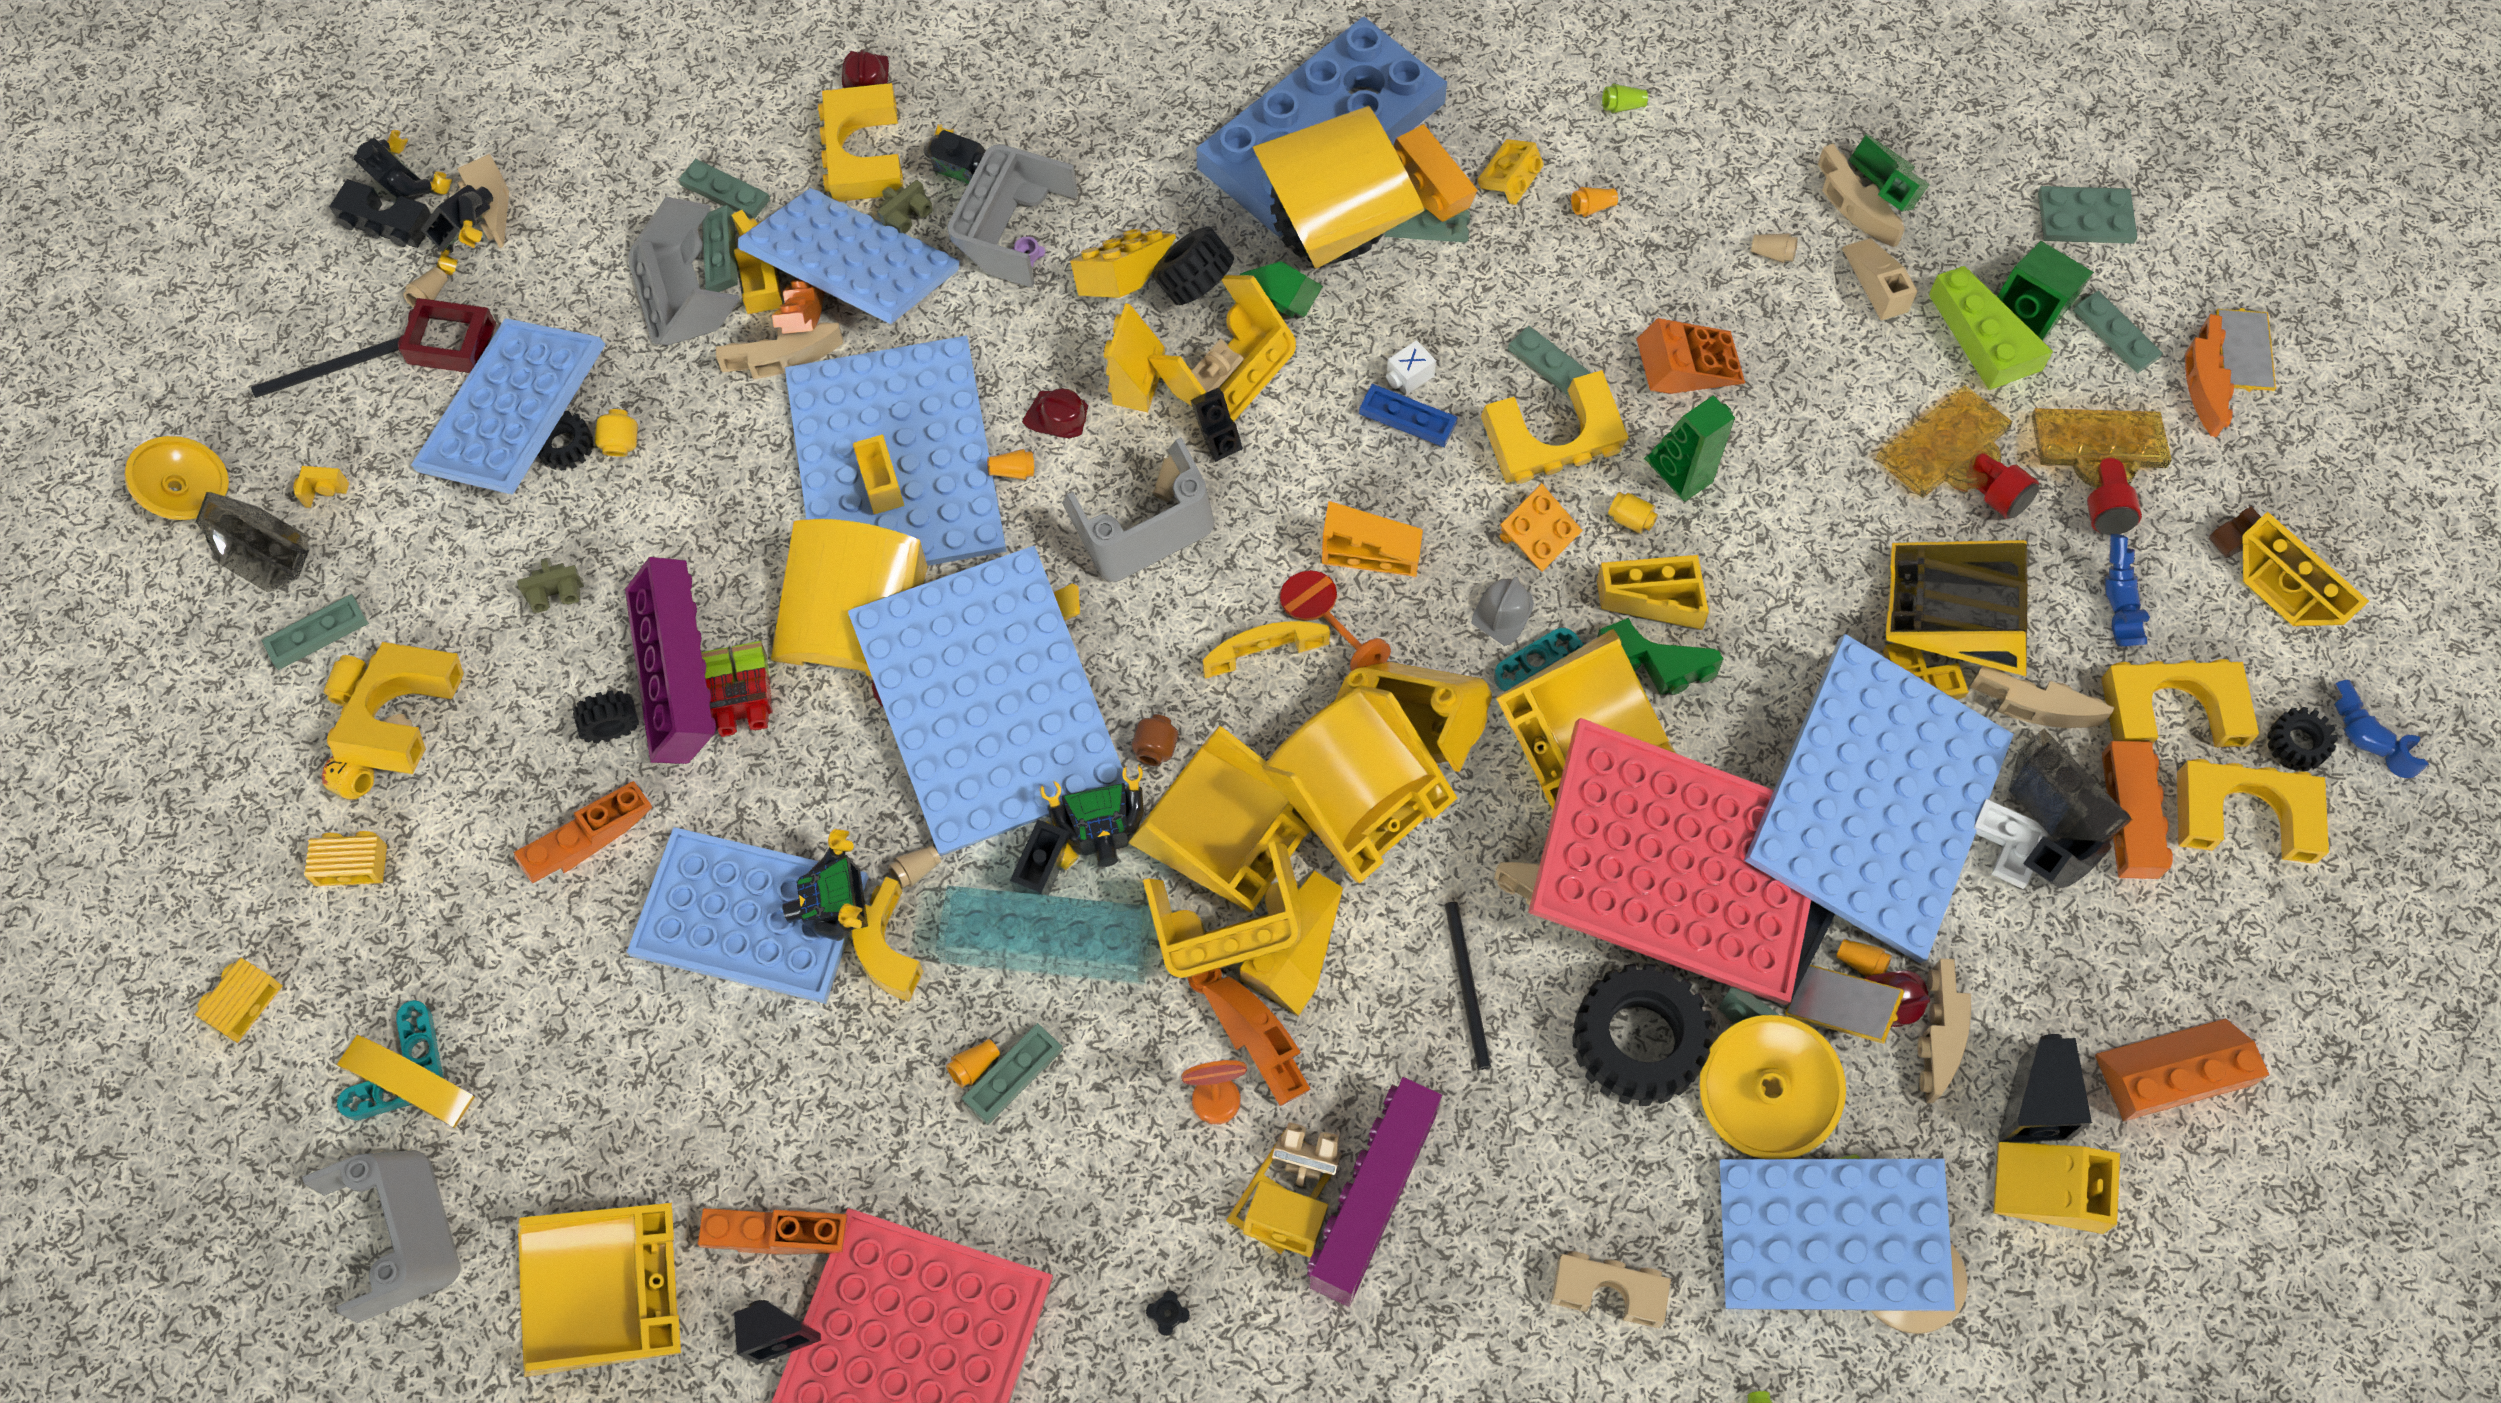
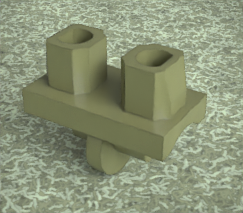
[877,179,933,234]
[517,558,584,613]

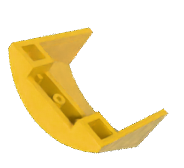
[1252,106,1425,269]
[771,519,928,677]
[1496,628,1677,810]
[1262,685,1458,884]
[1128,726,1312,913]
[518,1203,681,1378]

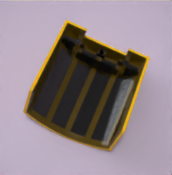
[1886,540,2028,676]

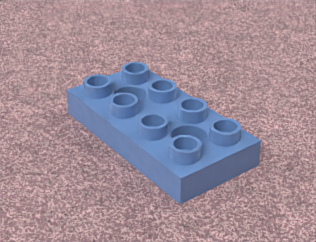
[1196,16,1447,238]

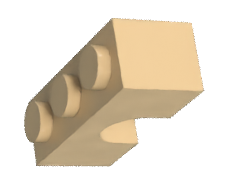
[1550,1251,1671,1329]

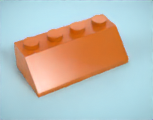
[2095,1018,2270,1122]

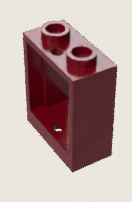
[398,298,496,373]

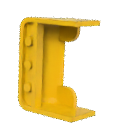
[1148,275,1296,421]
[1335,662,1492,772]
[1143,841,1301,978]

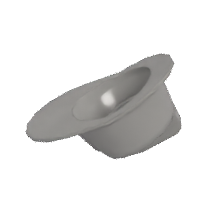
[1471,577,1534,646]

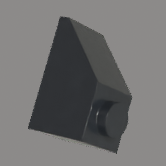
[1010,819,1070,903]
[734,1300,821,1365]

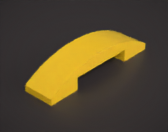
[1202,621,1330,679]
[336,1034,475,1128]

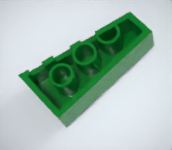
[1644,395,1735,502]

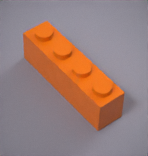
[2101,741,2173,879]

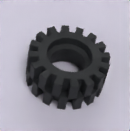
[538,411,594,471]
[573,690,639,744]
[2267,707,2338,771]

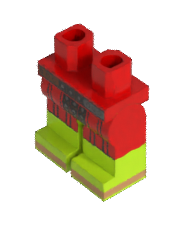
[701,641,773,737]

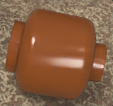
[1131,714,1179,766]

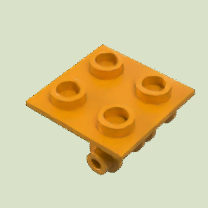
[1500,483,1583,572]

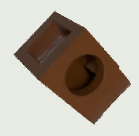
[2209,506,2261,558]

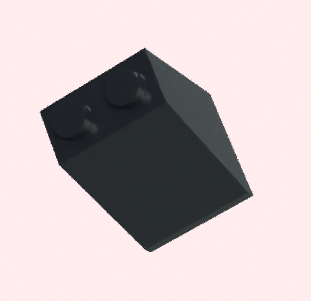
[1998,1034,2092,1143]

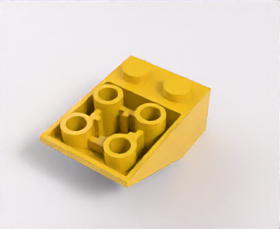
[1070,229,1176,298]
[1104,303,1165,413]
[1993,1142,2120,1234]

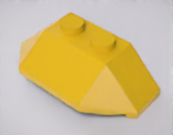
[2243,511,2369,626]

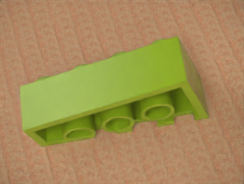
[1929,266,2053,390]

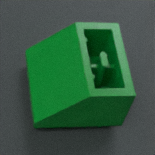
[1240,261,1323,318]

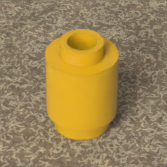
[1608,492,1658,534]
[323,655,367,706]

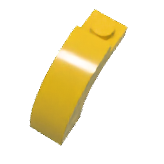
[852,877,924,1002]

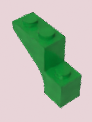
[1848,134,1930,212]
[1597,618,1724,696]

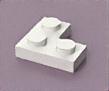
[1974,799,2050,889]

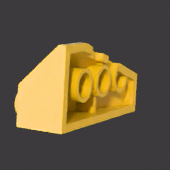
[1240,870,1343,1017]

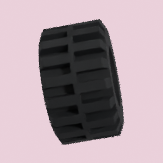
[1152,226,1234,306]

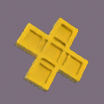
[1883,643,1969,699]

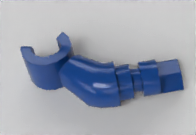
[2105,534,2150,647]
[2334,679,2429,778]

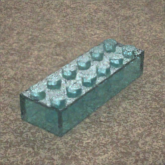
[936,885,1154,984]

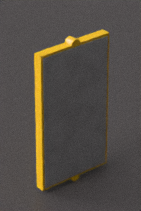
[2216,308,2276,392]
[1785,965,1904,1044]

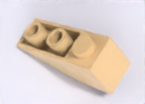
[457,154,509,248]
[1842,238,1918,321]

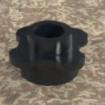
[1146,1291,1190,1336]

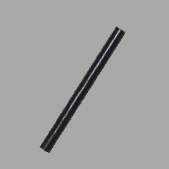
[251,337,400,398]
[1445,901,1491,1070]

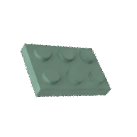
[2038,186,2137,244]

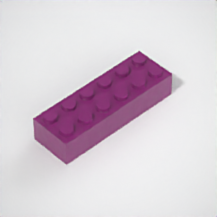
[625,557,716,764]
[1306,1077,1442,1308]

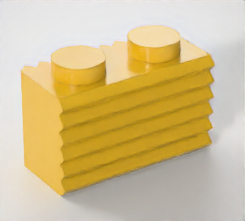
[304,831,387,886]
[194,957,283,1043]

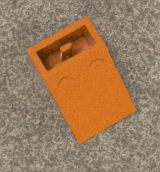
[1636,318,1745,394]

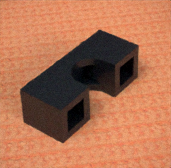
[329,179,431,248]

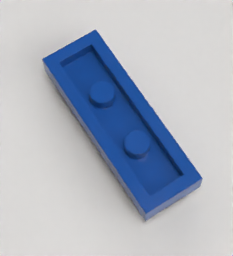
[1359,384,1458,448]

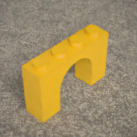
[818,83,904,202]
[1481,370,1629,484]
[327,642,464,774]
[2101,659,2259,747]
[2177,759,2329,864]

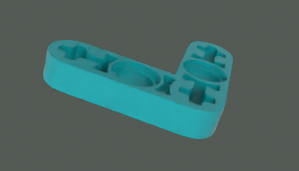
[1494,628,1584,691]
[337,1000,444,1121]

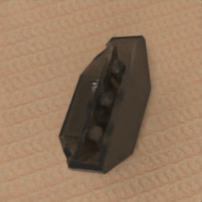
[196,492,309,592]
[2009,728,2133,843]

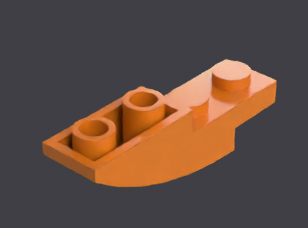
[772,278,825,334]
[2185,314,2234,437]
[513,781,652,884]
[1202,976,1311,1106]
[698,1208,847,1255]

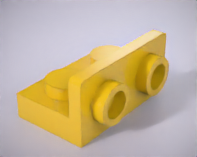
[1477,139,1544,205]

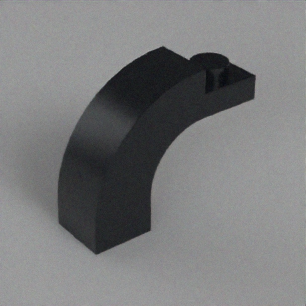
[2023,794,2130,888]

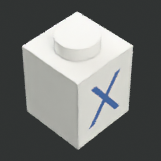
[1386,340,1436,395]

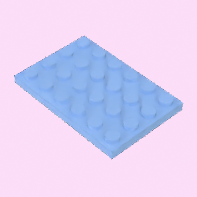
[738,188,960,324]
[411,318,606,495]
[627,827,869,1004]
[1720,1159,1955,1311]

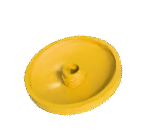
[1699,1015,1846,1159]

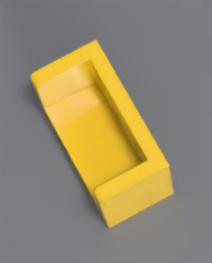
[734,248,783,314]
[853,434,905,515]
[1243,1180,1329,1258]

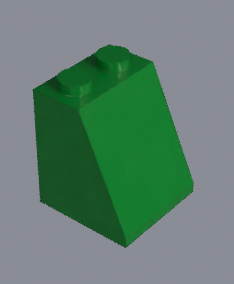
[1997,241,2094,341]

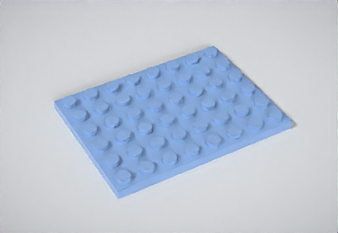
[785,335,1007,566]
[848,545,1129,856]
[1744,634,2014,963]

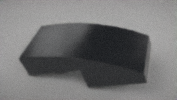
[1190,388,1243,462]

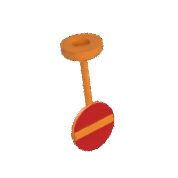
[1280,570,1391,671]
[1181,1060,1247,1125]

